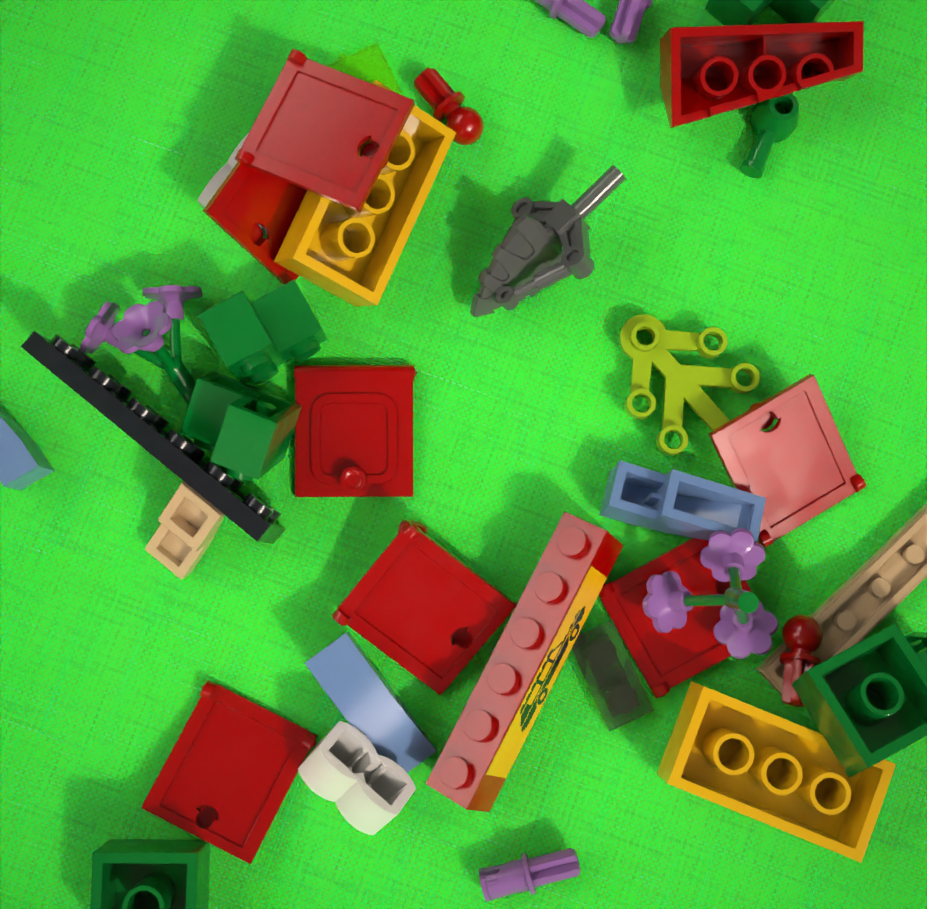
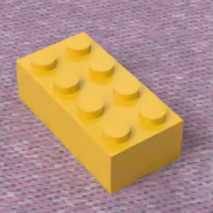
[274,80,456,307]
[657,681,896,863]

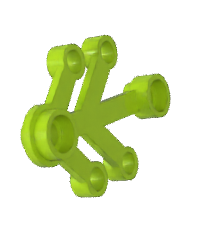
[619,314,760,456]

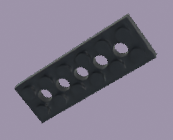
[21,331,285,544]

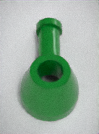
[740,93,799,178]

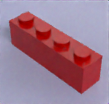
[660,21,864,129]

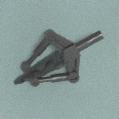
[470,165,626,317]

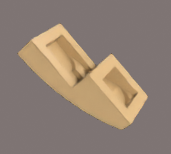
[145,482,224,580]

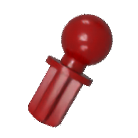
[414,68,484,145]
[779,615,823,707]

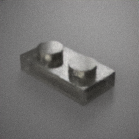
[571,620,654,731]

